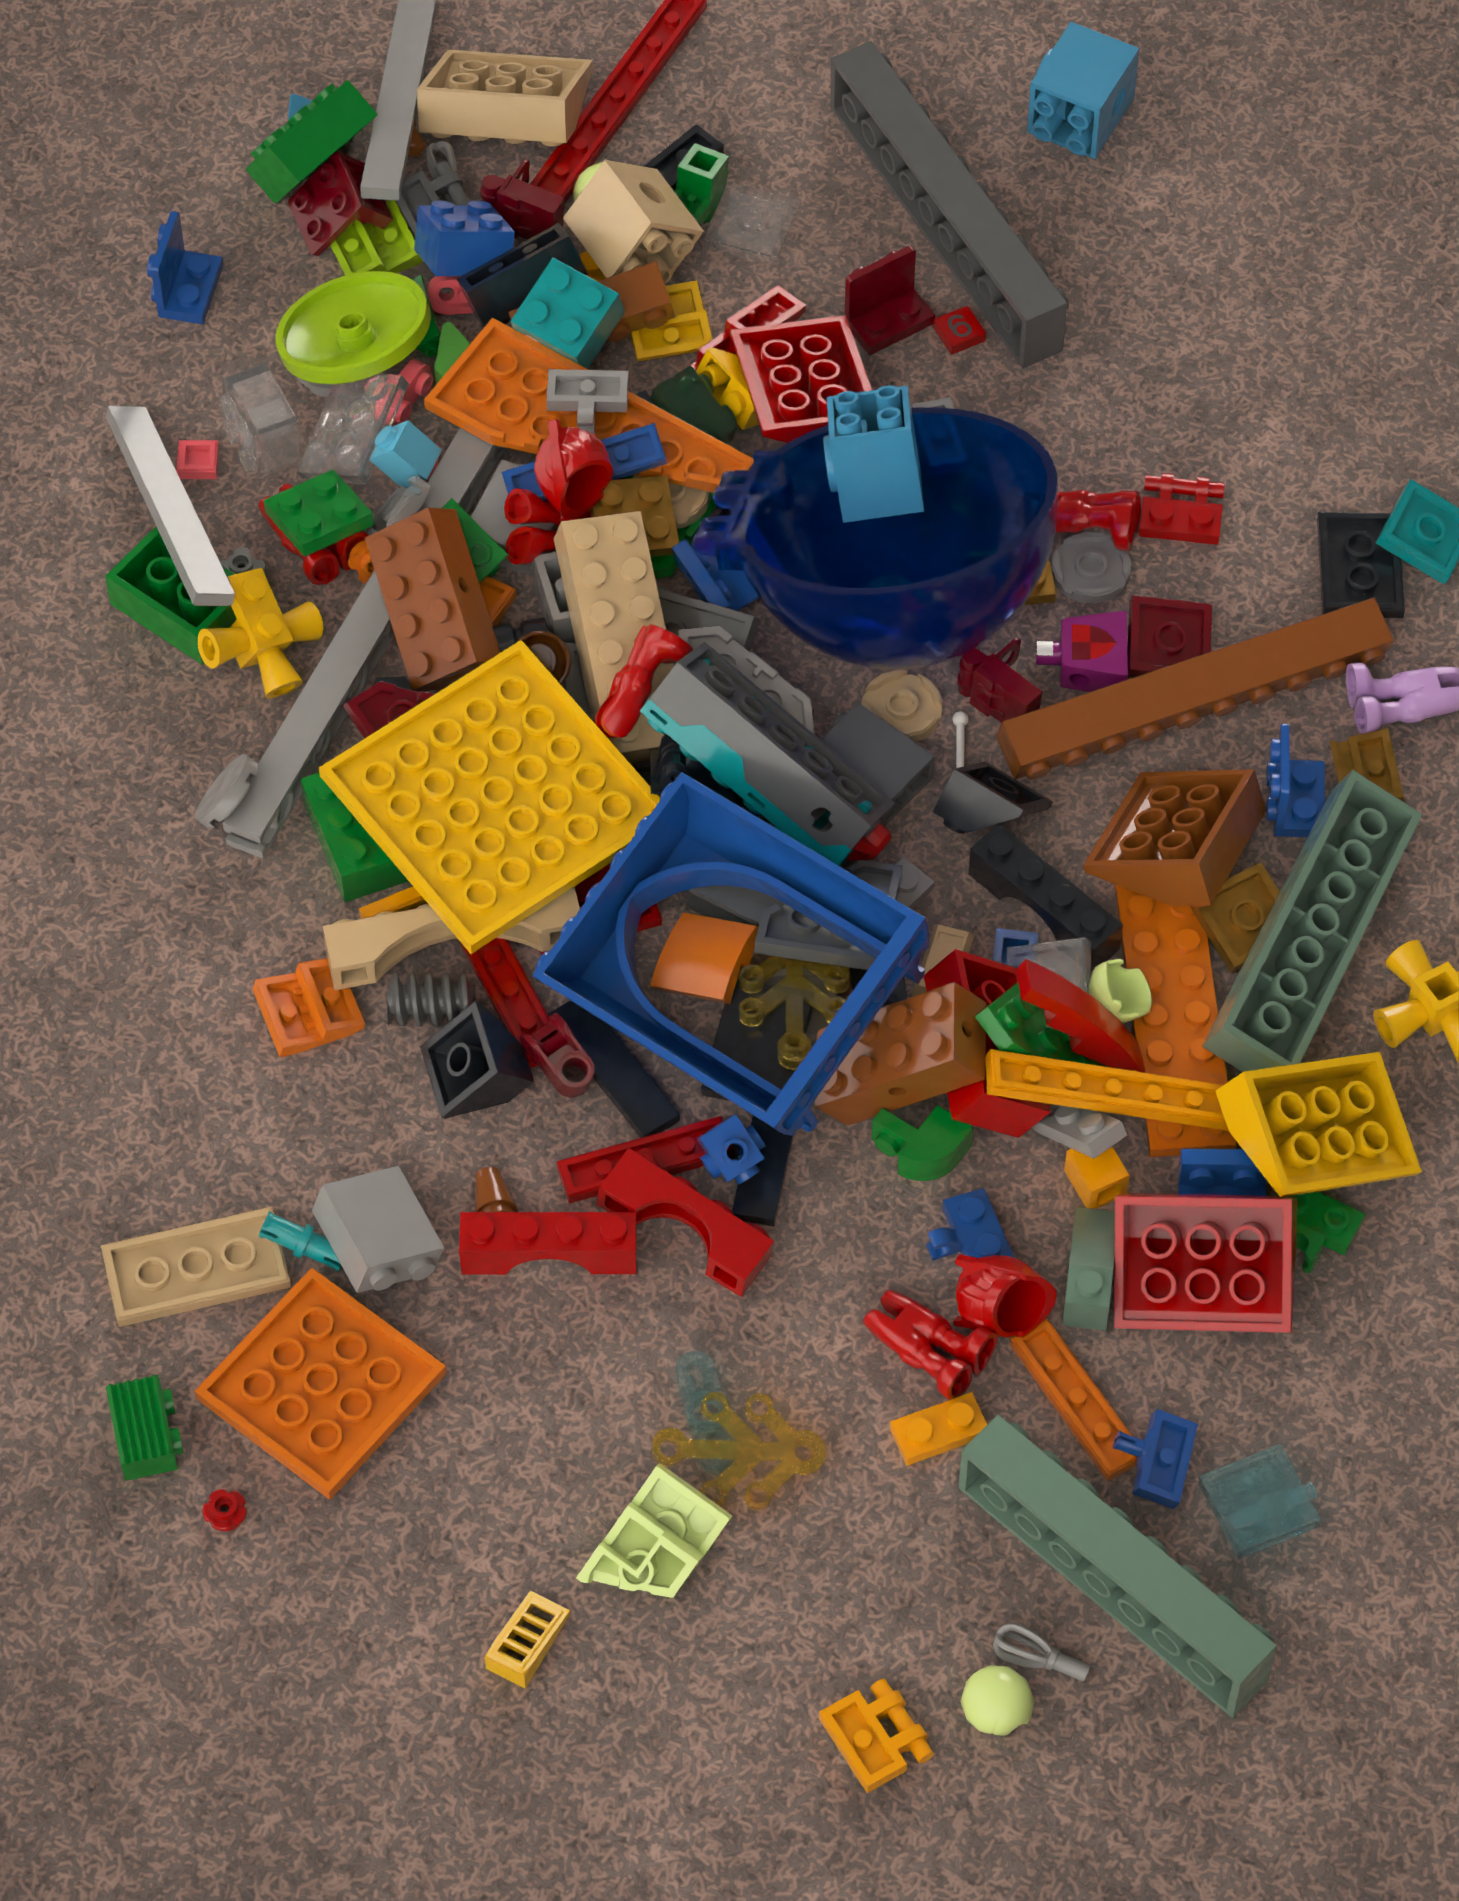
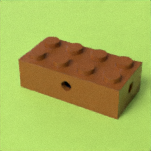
[365,507,501,691]
[815,982,986,1125]

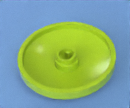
[275,271,431,384]

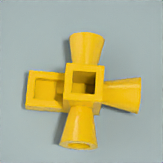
[198,568,323,699]
[1373,940,1459,1063]

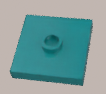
[1376,479,1459,584]

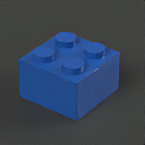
[414,201,515,276]

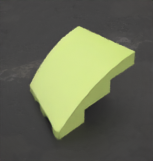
[576,1463,732,1598]

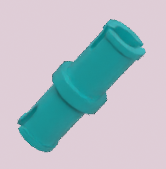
[258,1211,341,1271]

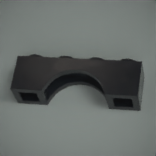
[968,824,1123,975]

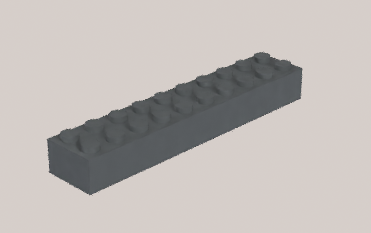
[830,41,1069,369]

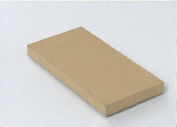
[101,1207,291,1327]

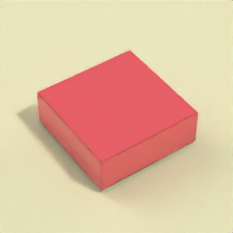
[176,440,219,479]

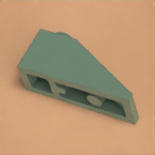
[1062,1207,1115,1331]

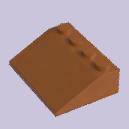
[1083,769,1266,908]

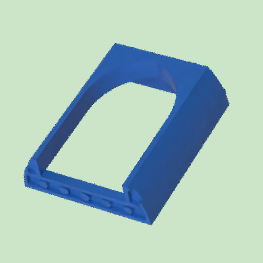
[532,772,929,1136]

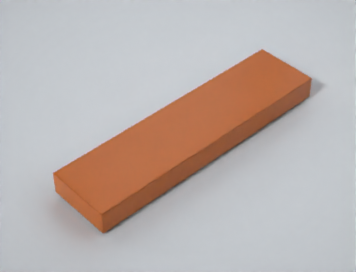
[1010,1318,1137,1481]

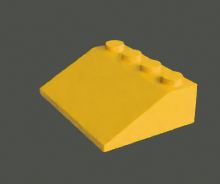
[1215,1052,1422,1198]

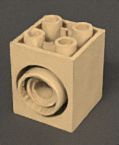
[563,160,704,284]

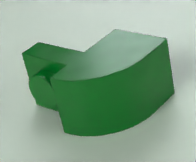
[674,143,729,226]
[871,1105,973,1181]

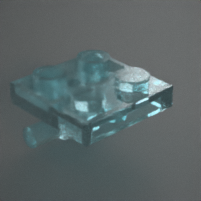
[1198,1444,1321,1559]

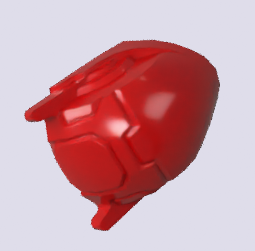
[534,419,613,519]
[953,1254,1057,1338]

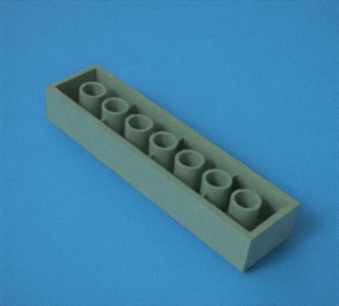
[1202,770,1423,1072]
[958,1415,1277,1718]

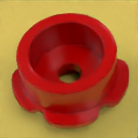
[202,1489,247,1531]

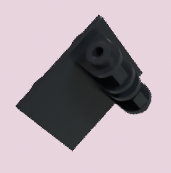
[649,734,734,803]

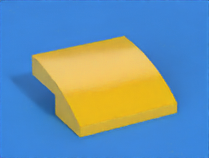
[629,280,712,362]

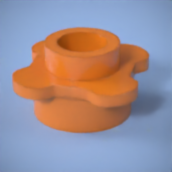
[348,540,375,583]

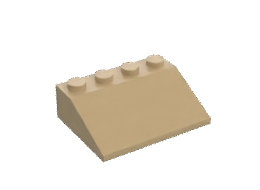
[417,50,593,146]

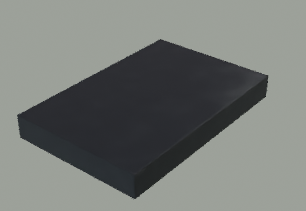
[1317,512,1405,618]
[701,979,815,1101]

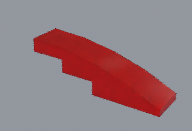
[668,285,807,411]
[1016,959,1146,1073]

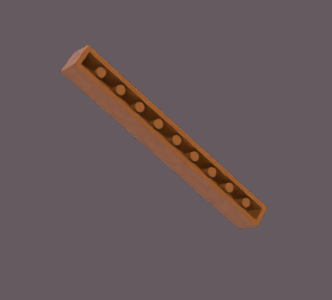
[996,597,1394,780]

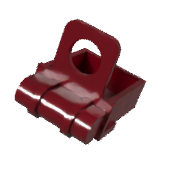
[480,159,564,239]
[957,637,1043,723]

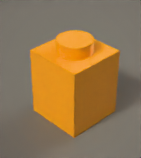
[1064,1147,1130,1209]

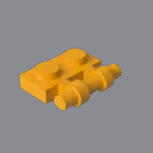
[819,1678,934,1793]

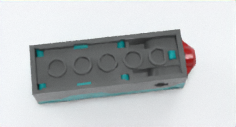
[640,642,895,866]

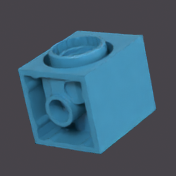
[1027,22,1139,159]
[824,385,924,523]

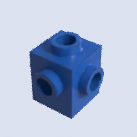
[696,1114,765,1185]

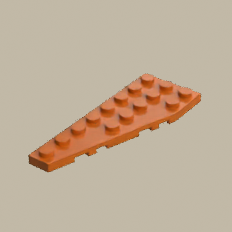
[424,318,756,497]

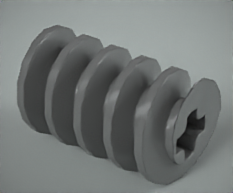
[387,972,475,1027]

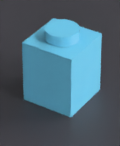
[369,420,442,488]

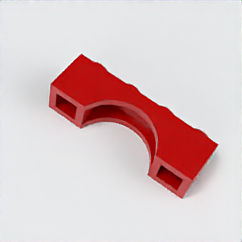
[596,1148,774,1297]
[459,1212,637,1275]

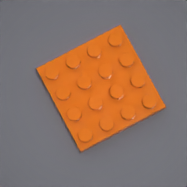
[194,1267,447,1500]

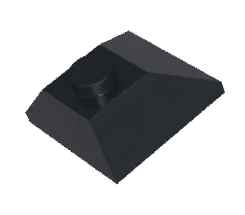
[933,762,1053,834]
[420,1001,534,1119]

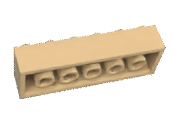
[554,511,674,764]

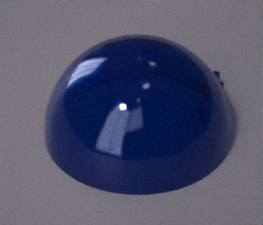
[691,407,1059,670]

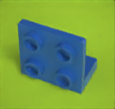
[147,211,224,325]
[672,516,784,611]
[1266,724,1325,838]
[1177,1149,1267,1196]

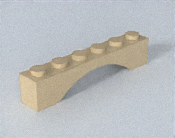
[323,887,580,990]

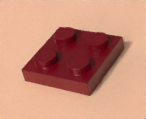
[1127,595,1212,677]

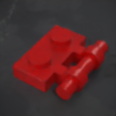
[1139,473,1225,545]

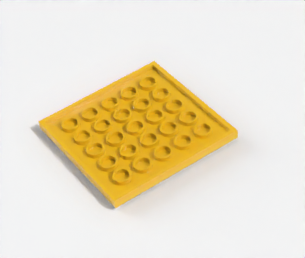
[319,640,660,954]

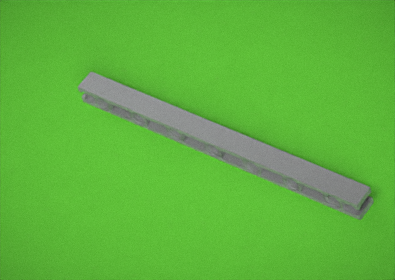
[222,428,507,858]

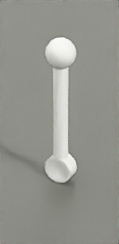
[952,711,969,768]

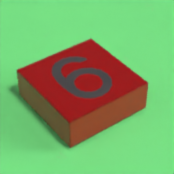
[933,305,986,355]

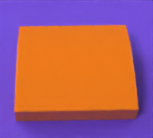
[650,912,759,1004]
[252,958,365,1057]

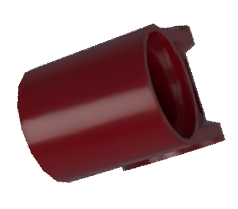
[519,1012,594,1098]

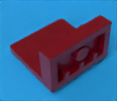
[288,151,393,256]
[845,245,935,356]

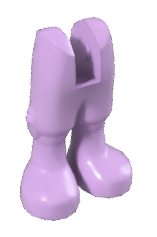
[1346,662,1459,734]

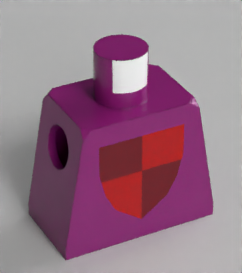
[1036,611,1128,692]

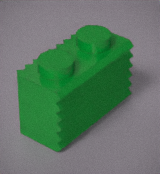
[106,1374,184,1481]

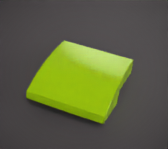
[330,200,424,275]

